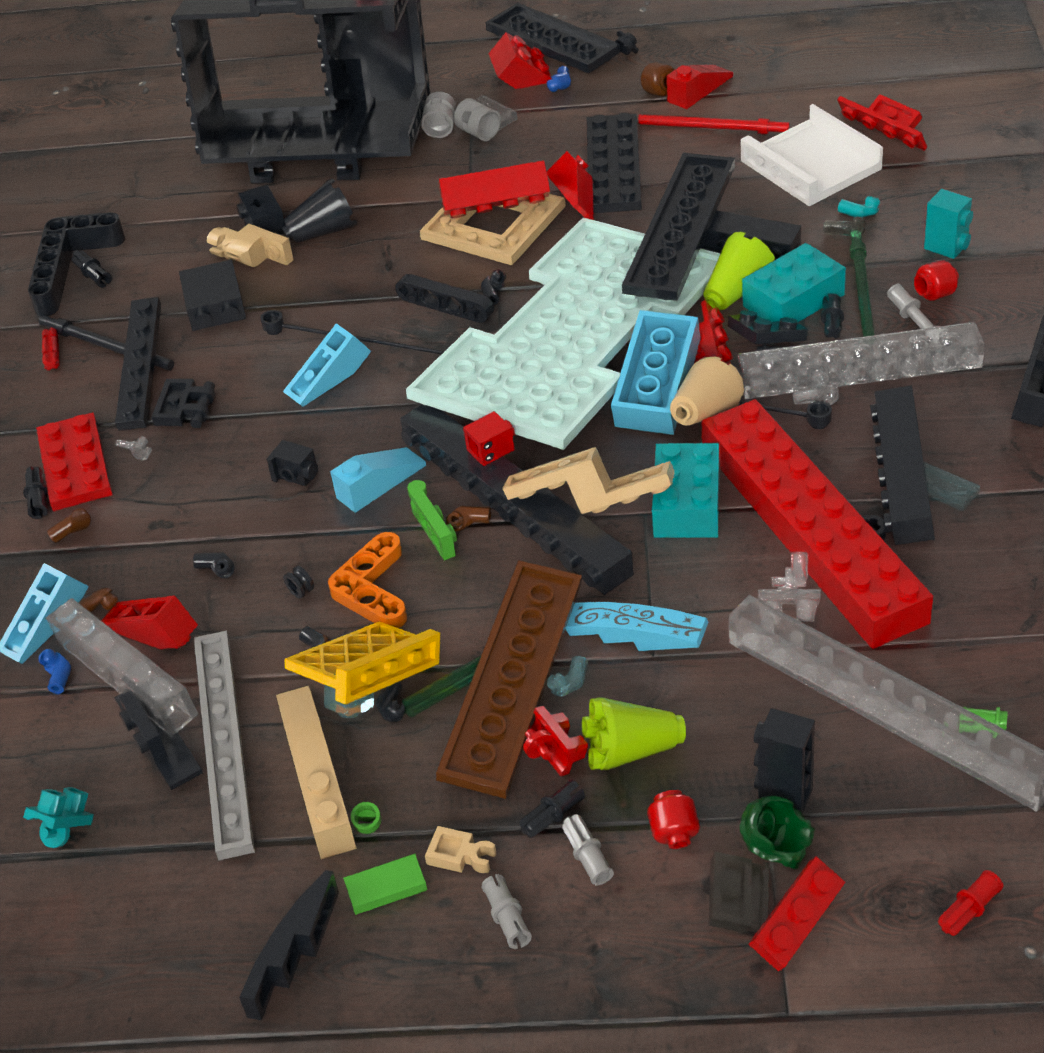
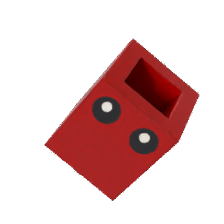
[463,411,515,466]

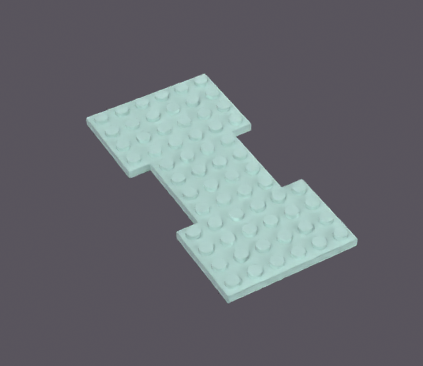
[406,217,720,450]

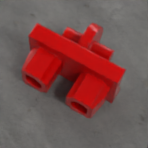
[523,706,588,776]

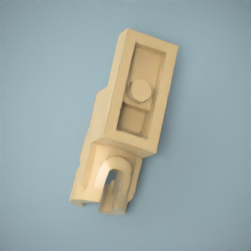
[207,224,294,267]

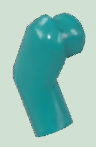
[838,196,880,218]

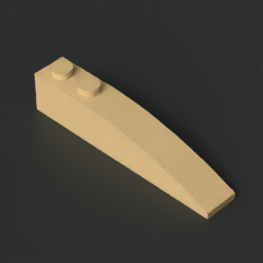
[276,686,357,860]

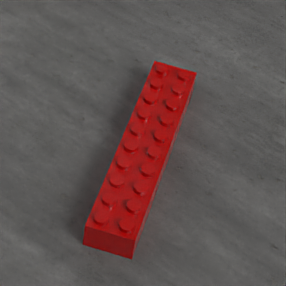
[701,399,933,649]

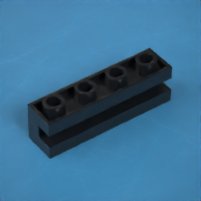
[701,210,801,260]

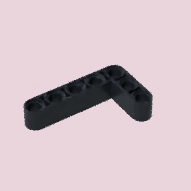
[28,212,125,316]

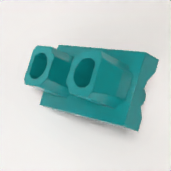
[23,787,94,848]

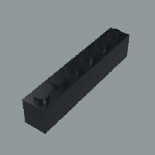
[870,385,935,545]

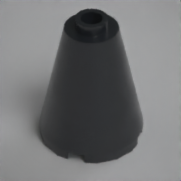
[281,178,358,243]

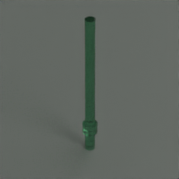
[849,230,876,347]

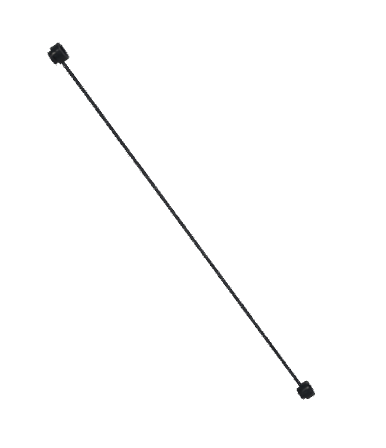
[260,310,832,429]

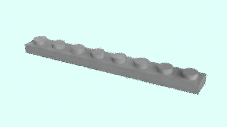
[194,630,255,861]

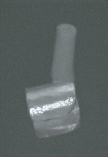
[115,436,152,460]

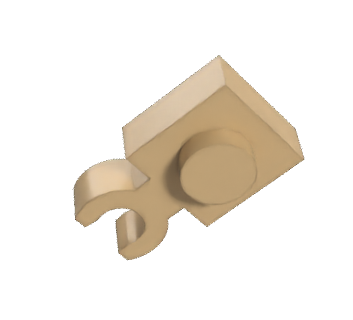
[425,826,496,873]

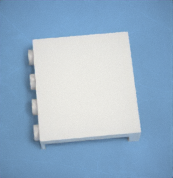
[741,104,883,206]

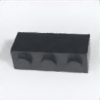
[754,708,815,815]

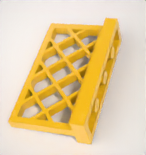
[285,621,440,705]

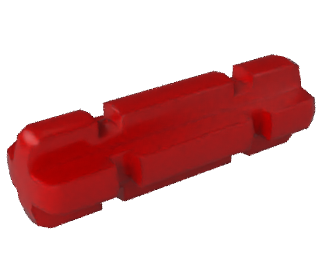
[42,327,59,371]

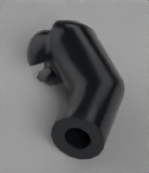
[481,269,506,305]
[193,552,235,578]

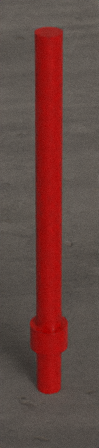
[638,114,790,134]

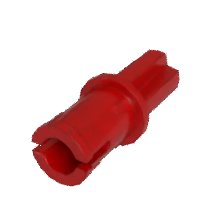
[938,870,1004,936]

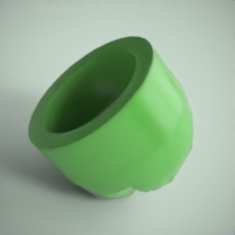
[351,802,381,835]

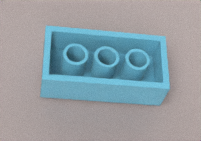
[611,310,700,435]

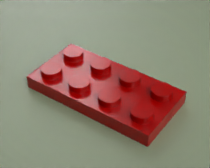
[36,412,113,511]

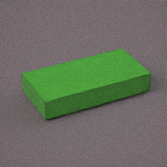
[344,854,427,915]

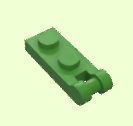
[407,480,457,560]

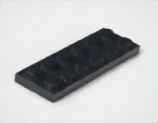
[485,2,621,73]
[587,113,642,213]

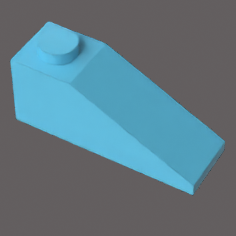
[283,323,371,407]
[330,447,426,513]
[0,563,89,664]

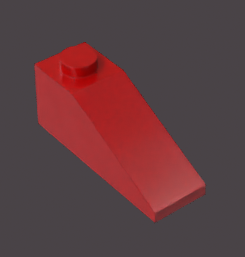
[666,65,733,110]
[546,151,594,220]
[98,596,198,649]

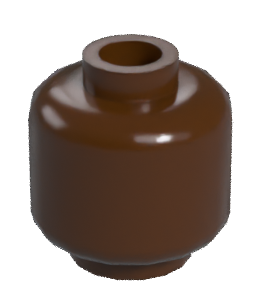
[641,62,675,97]

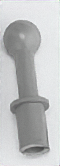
[887,283,949,348]

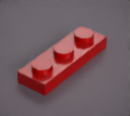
[748,856,846,971]

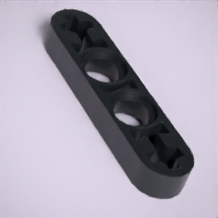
[395,274,494,323]

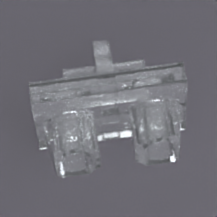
[758,567,821,622]

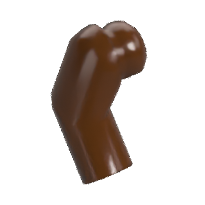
[446,506,492,532]
[47,508,91,543]
[69,587,118,623]

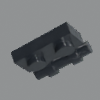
[152,379,215,428]

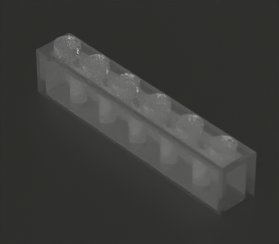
[46,598,199,736]

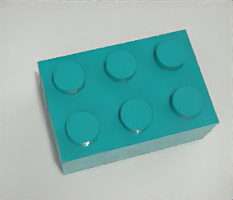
[742,243,846,323]
[652,443,720,538]

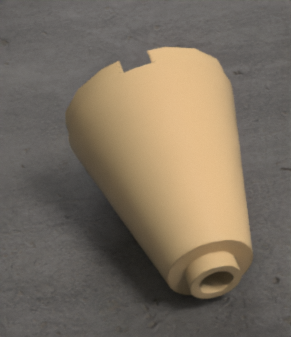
[670,357,744,425]

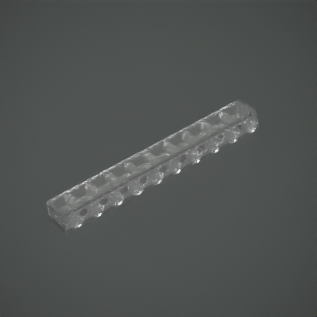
[729,595,1044,812]

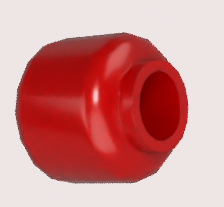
[914,260,959,301]
[647,790,700,849]

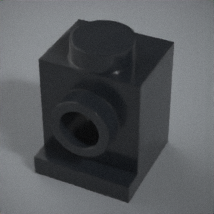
[266,440,318,487]

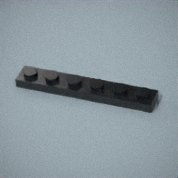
[115,297,162,431]

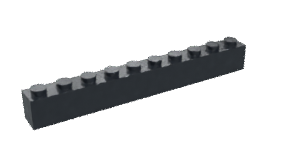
[400,404,634,595]

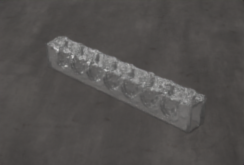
[738,322,985,399]

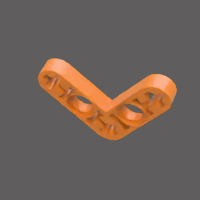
[328,532,407,628]

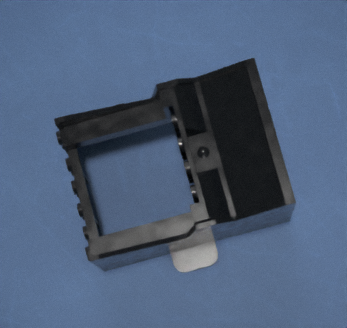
[171,0,431,183]

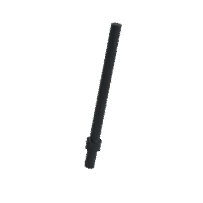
[39,315,174,371]

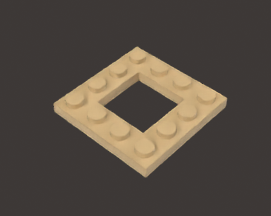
[420,194,566,265]

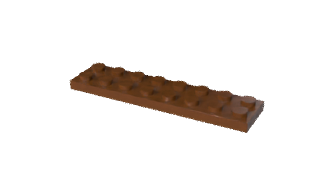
[436,560,582,799]

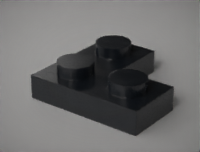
[727,310,808,344]

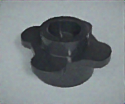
[615,30,639,55]

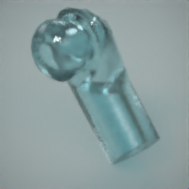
[547,656,588,697]

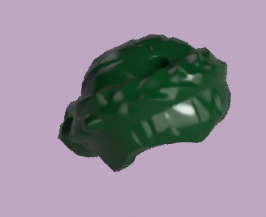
[739,796,815,869]

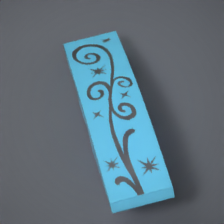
[566,602,709,651]

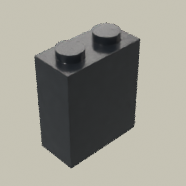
[179,259,246,331]

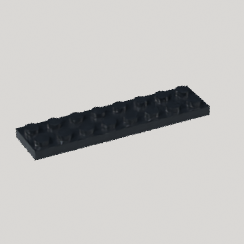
[622,153,735,301]

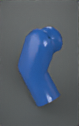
[547,66,571,92]
[38,649,71,694]

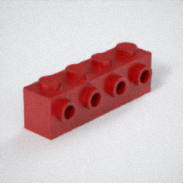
[439,160,550,218]

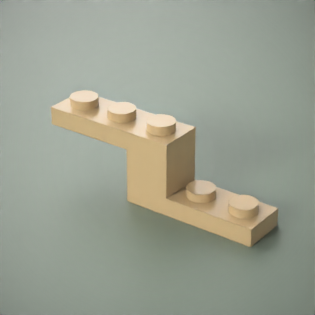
[503,447,675,514]

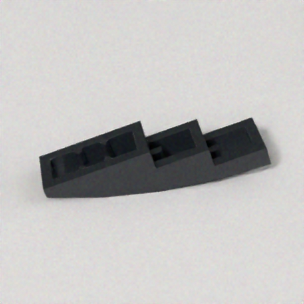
[239,870,339,1020]

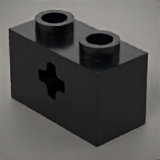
[237,184,285,235]

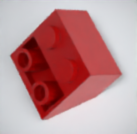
[488,32,552,89]

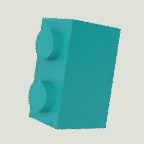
[924,189,973,259]

